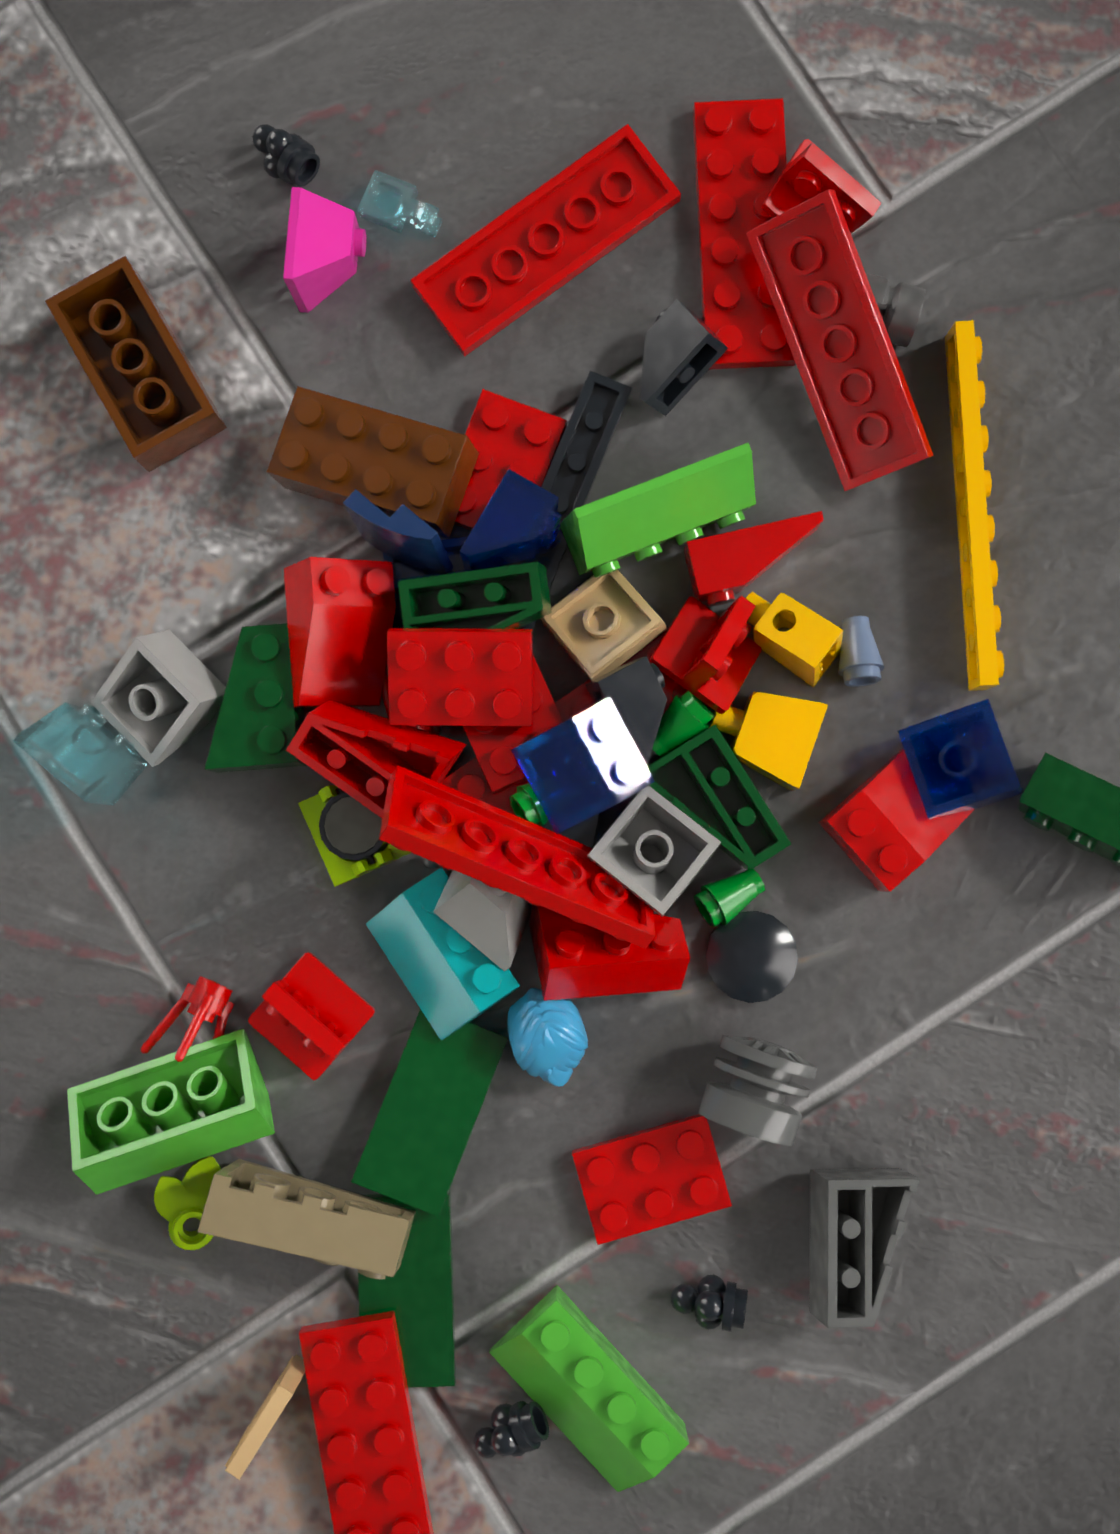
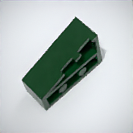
[398,562,552,629]
[205,623,307,773]
[633,725,791,869]
[1019,753,1120,868]

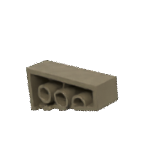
[197,1159,416,1280]

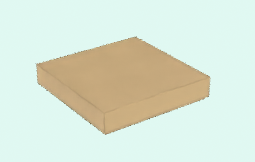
[540,570,667,681]
[225,1354,305,1480]

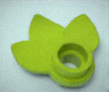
[154,1156,221,1250]

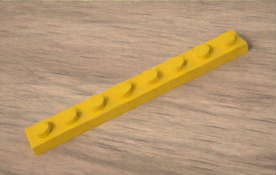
[945,320,1004,691]

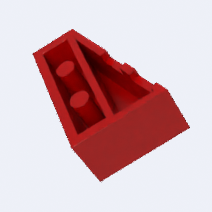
[286,700,467,818]
[529,904,691,1001]

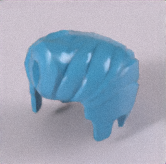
[507,988,588,1087]

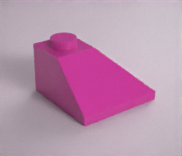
[283,187,366,313]

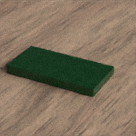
[351,1009,508,1217]
[358,1192,456,1388]

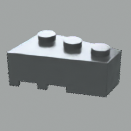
[809,1168,920,1328]

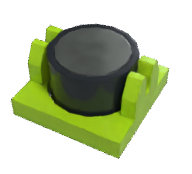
[298,785,411,887]

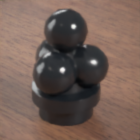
[252,124,320,187]
[671,1274,748,1332]
[473,1401,549,1458]

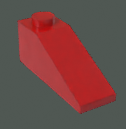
[684,511,824,607]

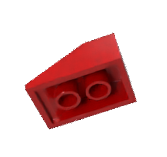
[284,557,396,707]
[818,732,983,892]

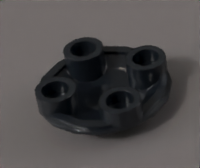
[706,911,798,1003]

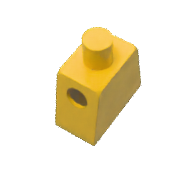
[746,591,843,688]
[710,692,828,791]

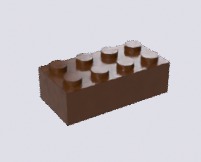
[45,256,227,472]
[267,386,479,538]

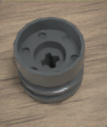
[698,1035,817,1146]

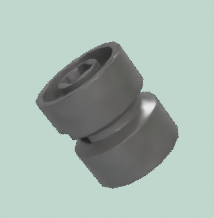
[866,273,926,347]

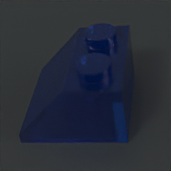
[460,469,562,571]
[511,697,655,834]
[898,699,1024,819]

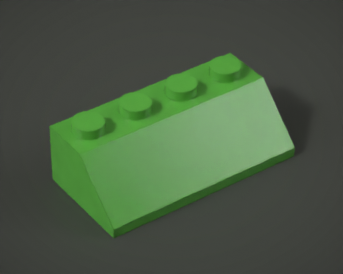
[559,443,756,578]
[67,1029,275,1194]
[489,1285,689,1492]

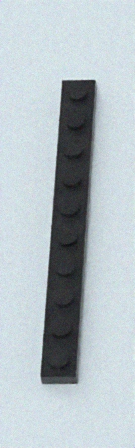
[439,371,632,779]

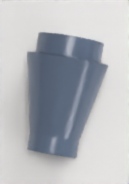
[838,616,884,687]

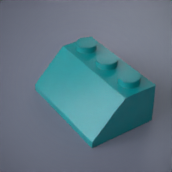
[366,867,520,1041]

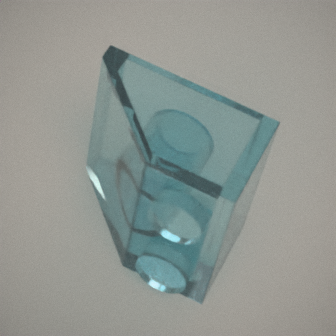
[13,702,148,806]

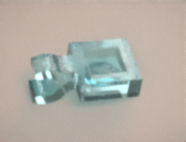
[357,170,443,237]

